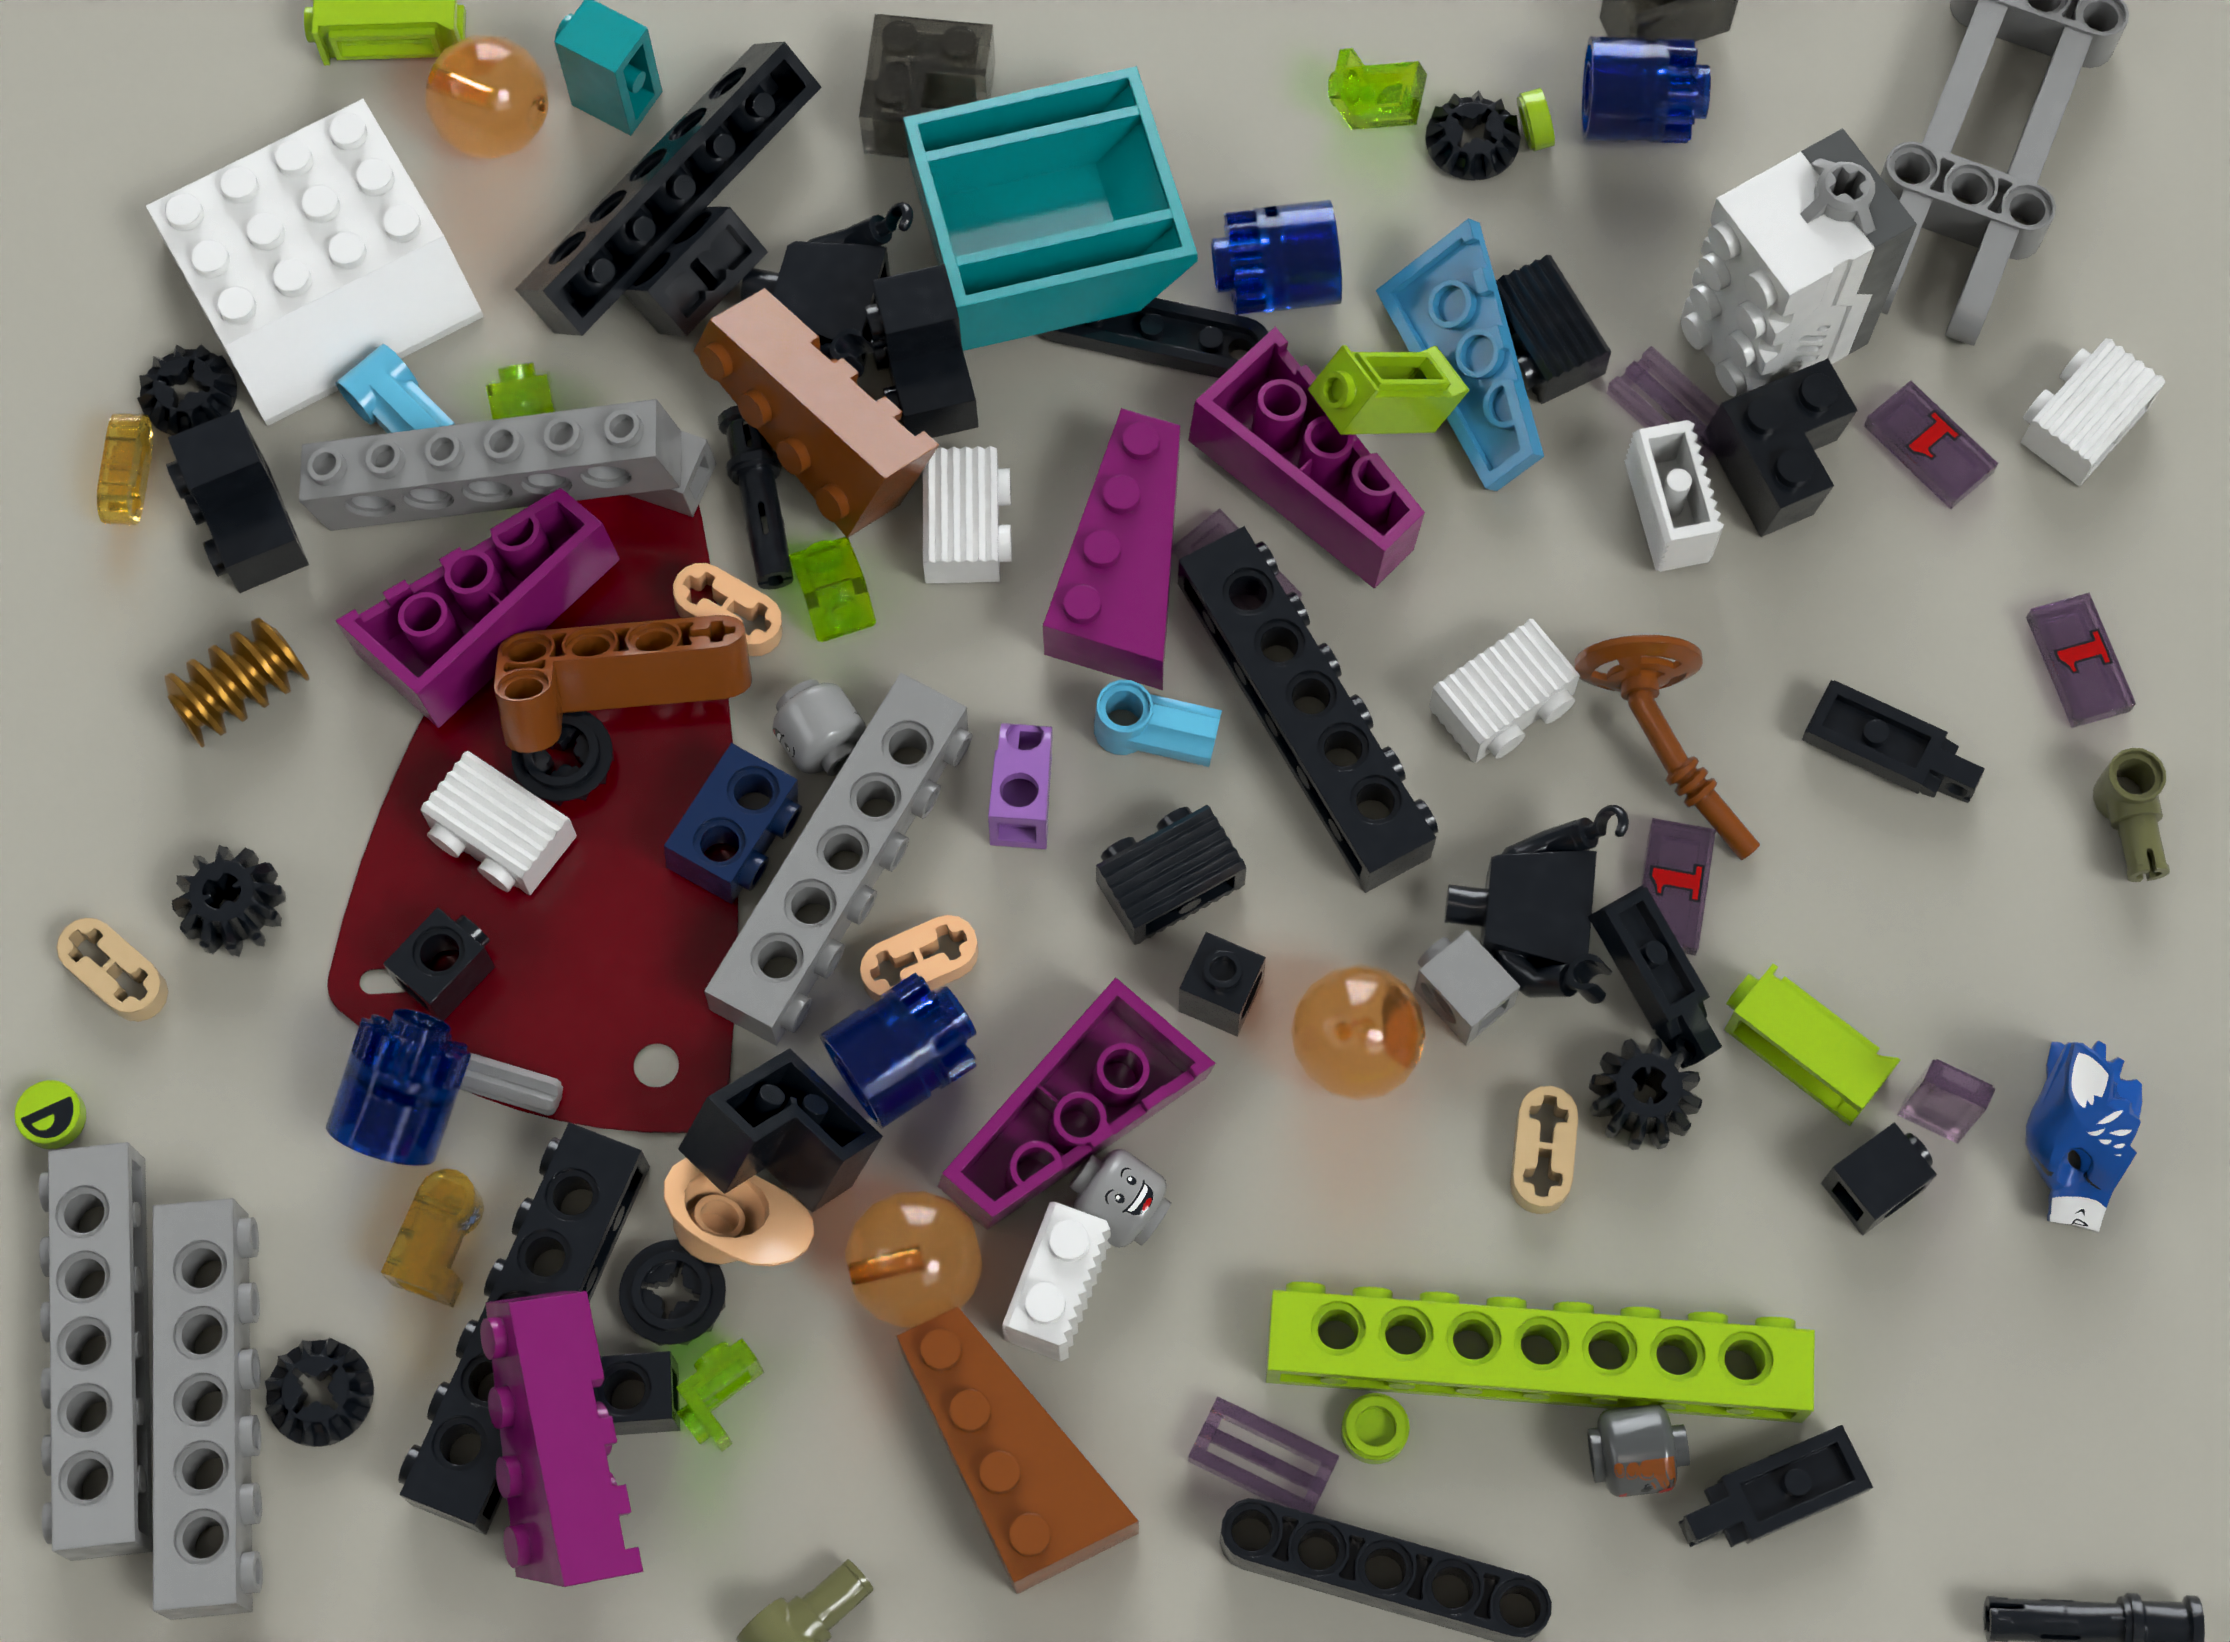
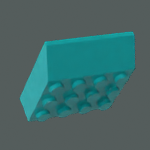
[903,66,1198,351]

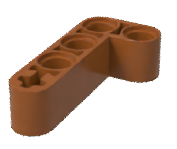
[494,615,752,753]

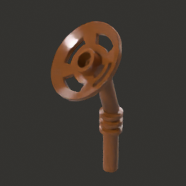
[1574,635,1760,860]

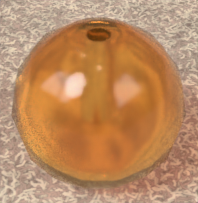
[426,35,548,159]
[1291,964,1426,1101]
[845,1191,983,1328]

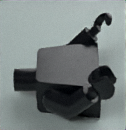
[741,202,913,378]
[1444,805,1629,1004]

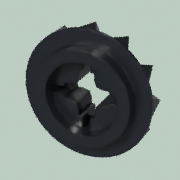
[1425,90,1521,180]
[137,344,237,435]
[511,711,615,806]
[619,1239,726,1346]
[265,1338,374,1447]

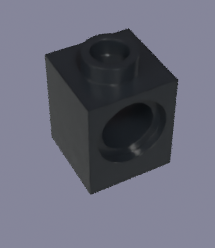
[383,907,495,1023]
[1179,932,1266,1037]
[1821,1122,1937,1236]
[593,1351,681,1435]

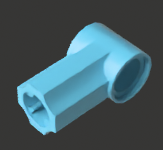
[335,344,455,433]
[1094,680,1222,767]

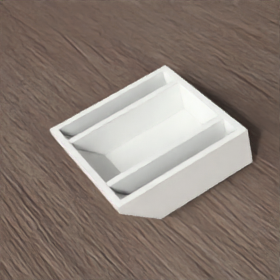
[146,99,484,426]

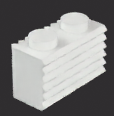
[2020,338,2165,487]
[1624,420,1724,572]
[923,446,1012,583]
[1429,619,1580,763]
[421,751,577,895]
[1002,1202,1111,1362]

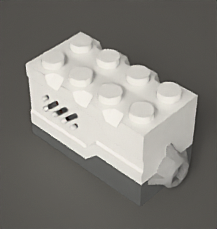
[1680,128,1917,397]

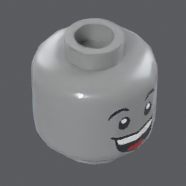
[772,679,867,776]
[1069,1149,1171,1248]

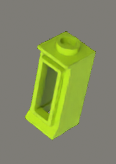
[304,0,466,66]
[1308,345,1469,435]
[1724,963,1901,1126]

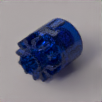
[1581,36,1711,143]
[1211,199,1342,315]
[820,972,977,1129]
[326,1009,472,1166]

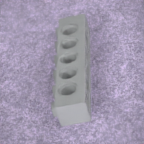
[299,399,681,531]
[704,673,972,1046]
[39,1142,153,1561]
[153,1198,263,1620]

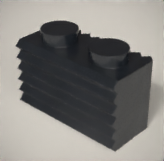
[1496,255,1611,404]
[1096,805,1246,945]

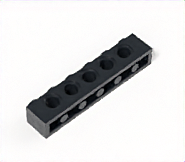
[515,41,822,336]
[1177,526,1438,893]
[398,1122,650,1535]

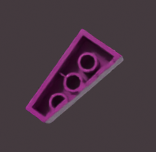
[1188,326,1425,589]
[1042,408,1180,690]
[335,488,620,728]
[938,977,1216,1230]
[480,1291,644,1587]

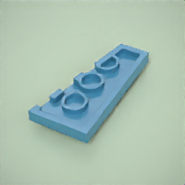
[1376,218,1544,491]

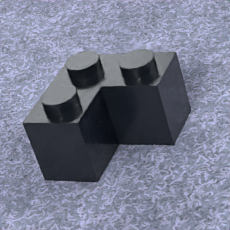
[865,264,979,438]
[1703,358,1858,537]
[166,409,309,593]
[678,1048,883,1213]

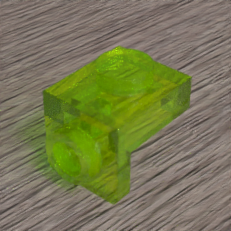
[1328,48,1427,130]
[486,362,556,420]
[789,537,876,642]
[676,1338,764,1452]

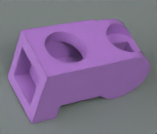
[988,723,1053,849]

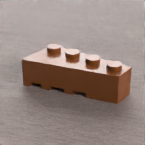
[693,288,939,538]
[896,1306,1139,1594]

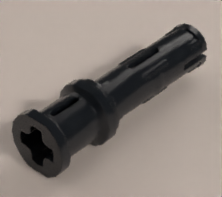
[718,405,794,590]
[1983,1593,2205,1642]

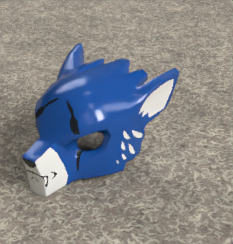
[2025,1041,2143,1233]

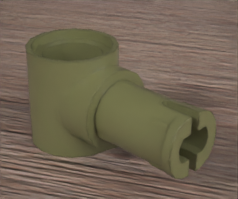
[2093,748,2170,882]
[736,1559,873,1642]

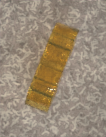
[97,413,153,525]

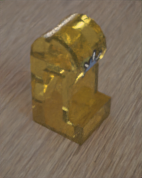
[381,1168,484,1308]

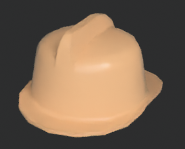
[664,1158,814,1266]

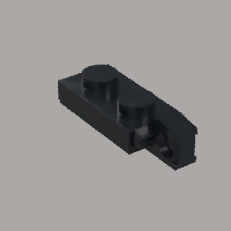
[1802,680,1985,803]
[1588,885,1722,1069]
[1678,1425,1873,1548]

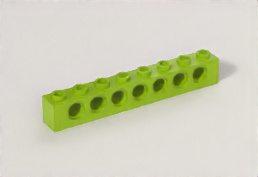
[1266,1282,1815,1423]

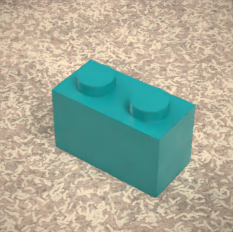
[554,0,663,136]

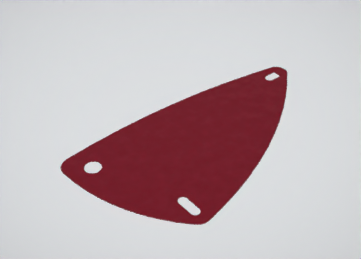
[327,495,738,1133]

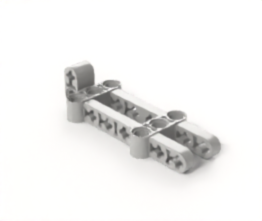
[1880,0,2129,346]

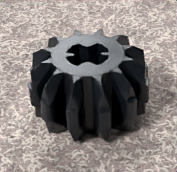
[172,845,286,957]
[1589,1038,1702,1150]

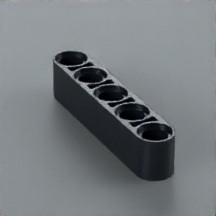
[1220,1498,1552,1642]

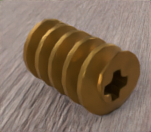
[164,618,309,748]

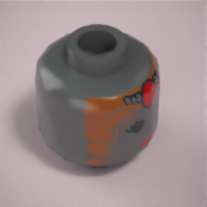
[1587,1404,1690,1497]

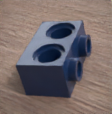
[664,743,802,904]

